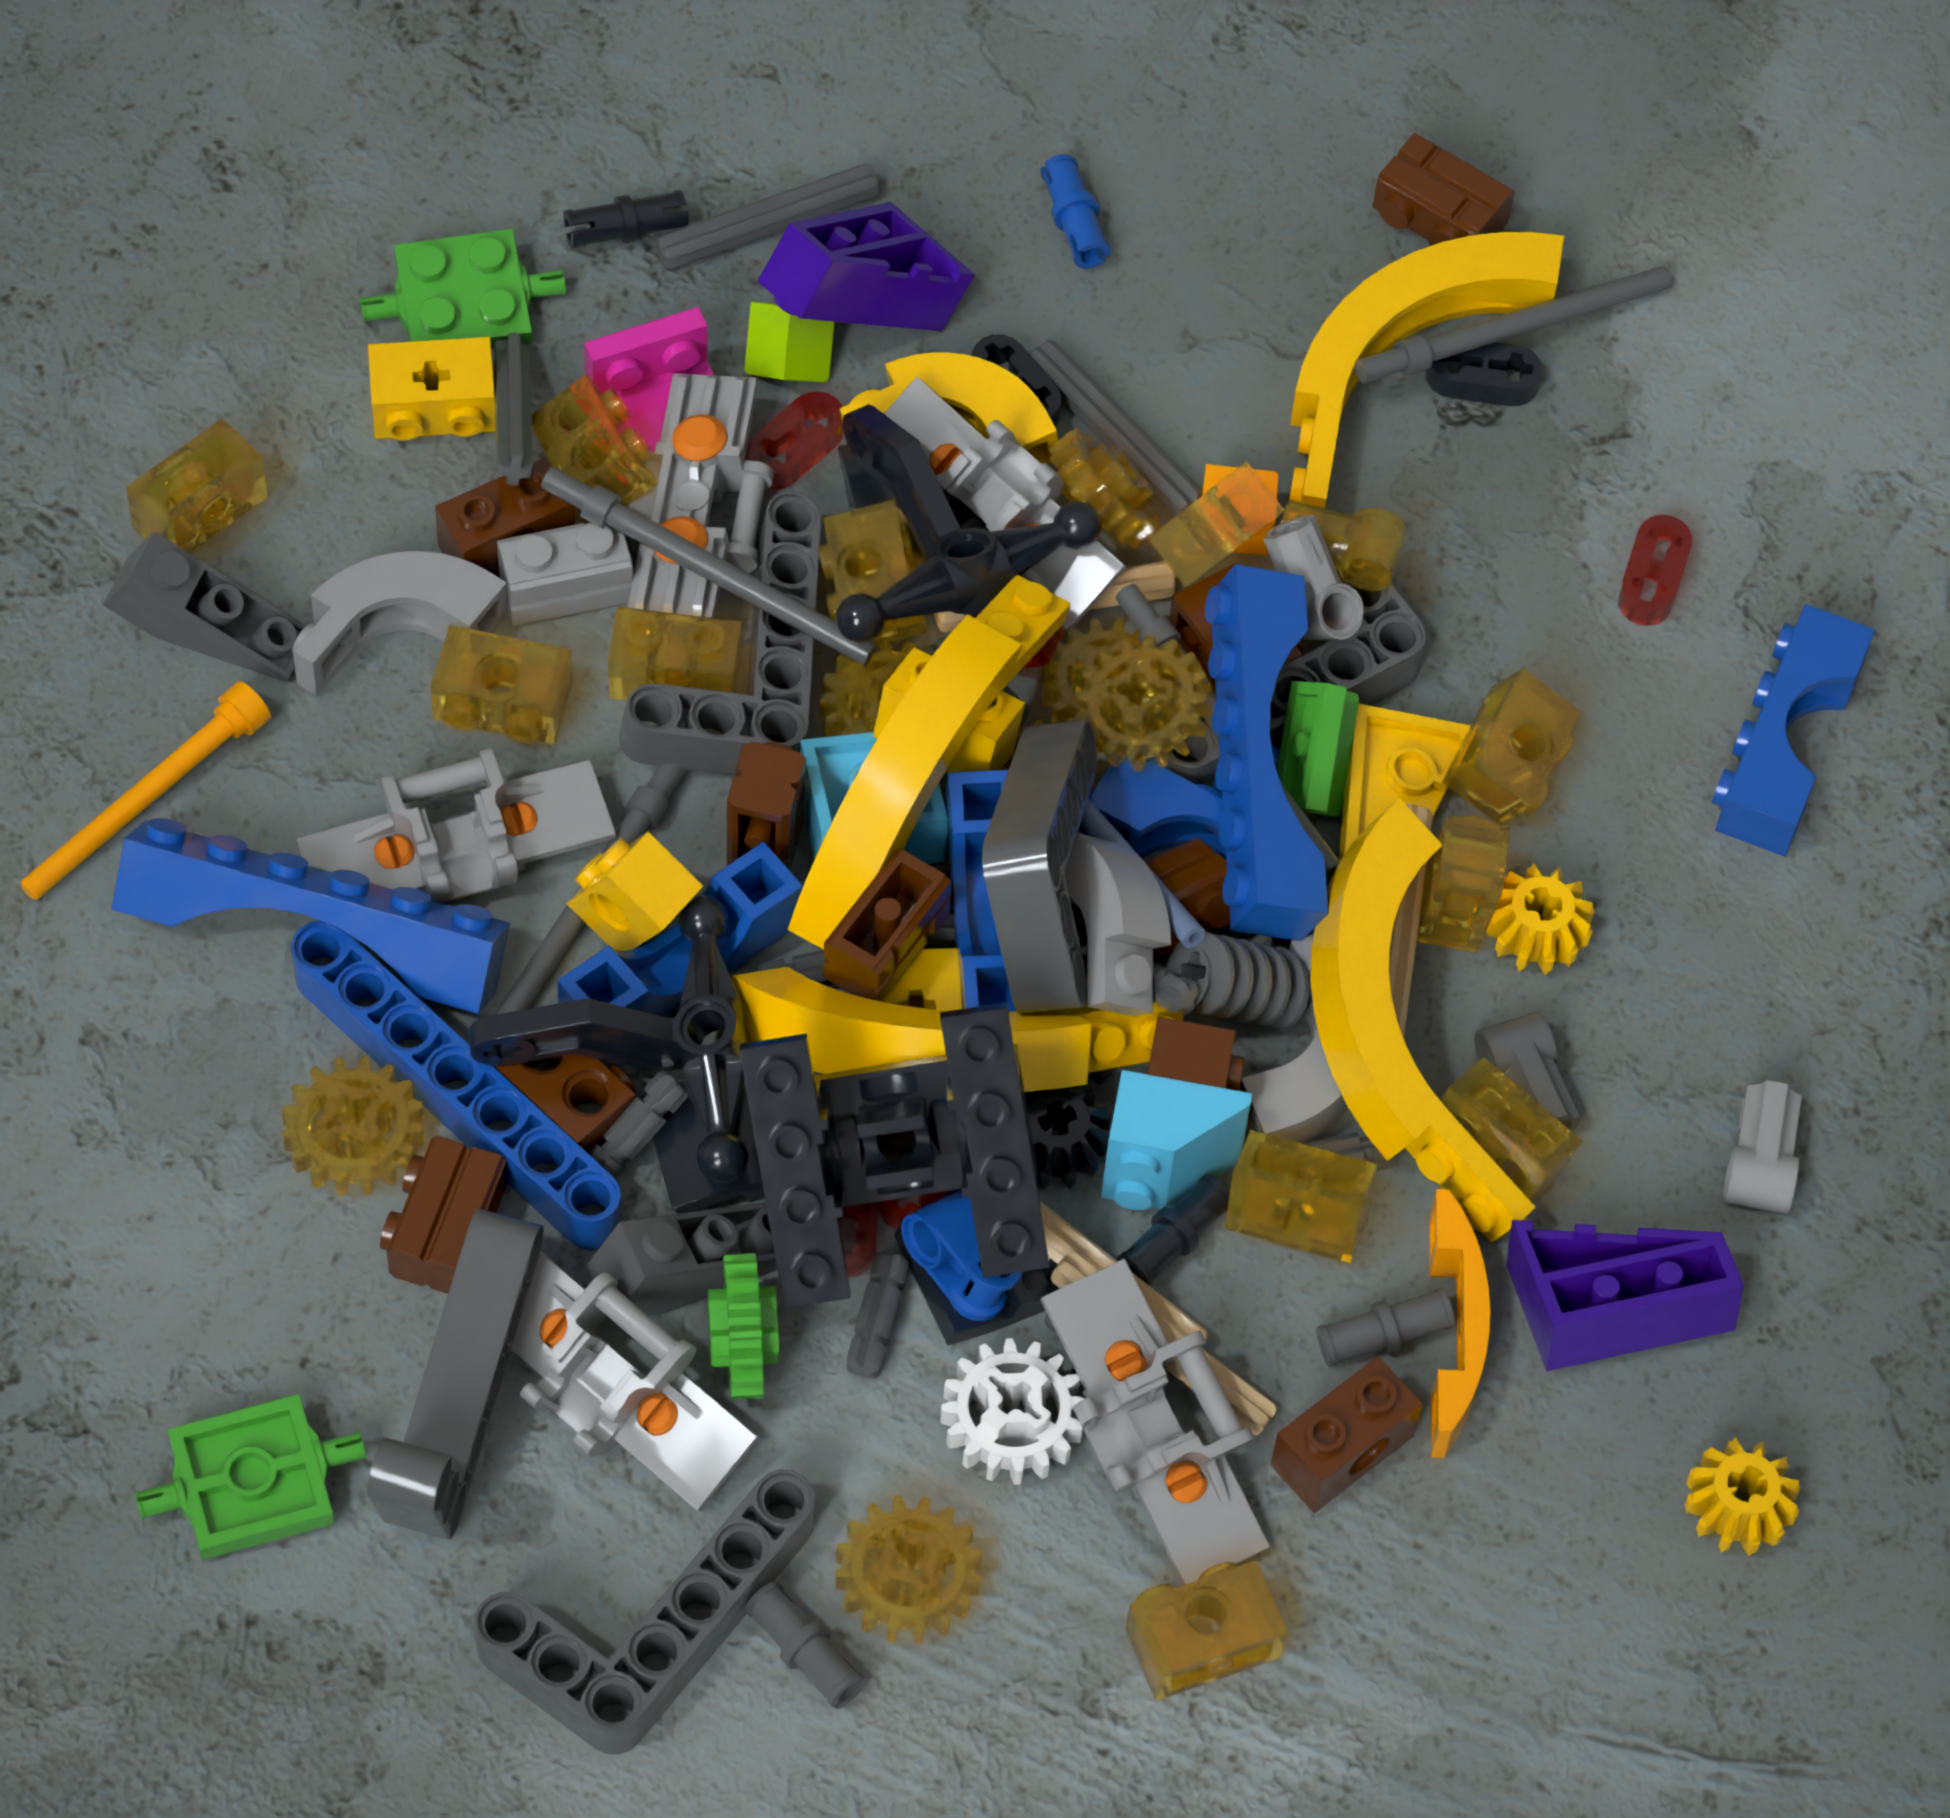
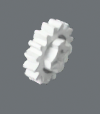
[940,1338,1085,1485]

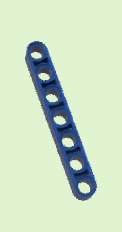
[291,921,622,1251]

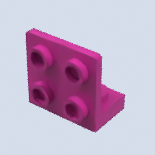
[584,307,714,477]

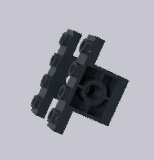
[739,1002,1050,1309]

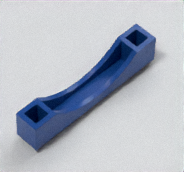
[1205,564,1328,941]
[111,818,510,1014]

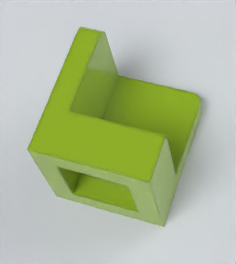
[744,301,834,382]

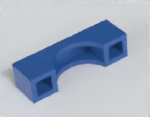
[1711,604,1875,857]
[1082,747,1330,945]
[945,770,1016,1011]
[557,842,803,1061]

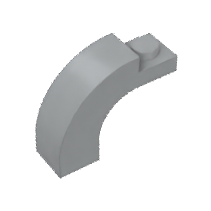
[292,551,509,696]
[1064,833,1171,1017]
[1239,934,1348,1163]

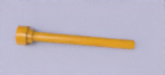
[21,681,271,900]

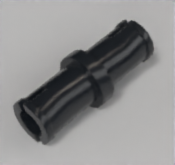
[563,190,689,249]
[1116,1174,1234,1285]

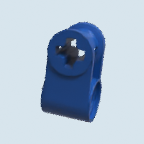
[901,1189,1023,1321]

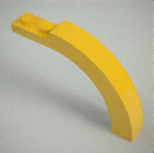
[1289,232,1564,522]
[787,575,1071,950]
[1311,797,1535,1243]
[732,967,1184,1092]

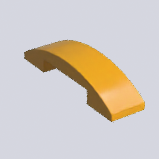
[1429,1189,1490,1458]

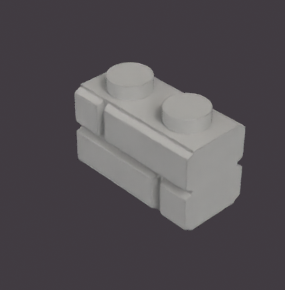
[497,523,633,626]

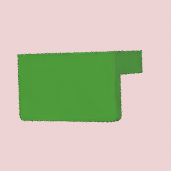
[1277,681,1359,817]

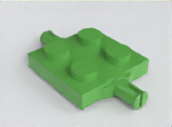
[359,228,566,350]
[134,1394,366,1560]

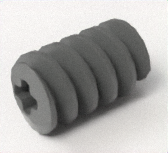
[1166,931,1310,1030]

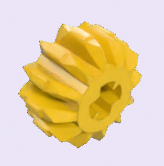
[1485,863,1594,975]
[1684,1437,1800,1556]

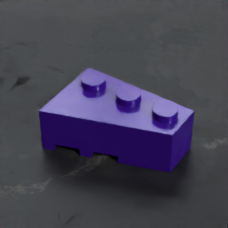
[757,202,975,331]
[1506,1220,1744,1371]

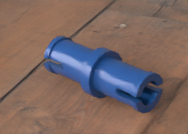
[1040,154,1111,269]

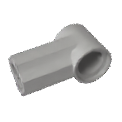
[1263,515,1364,640]
[1723,1080,1802,1215]

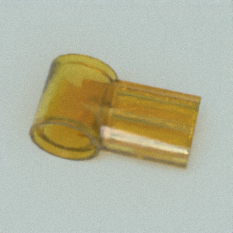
[1281,500,1407,591]

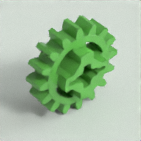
[707,1253,779,1400]

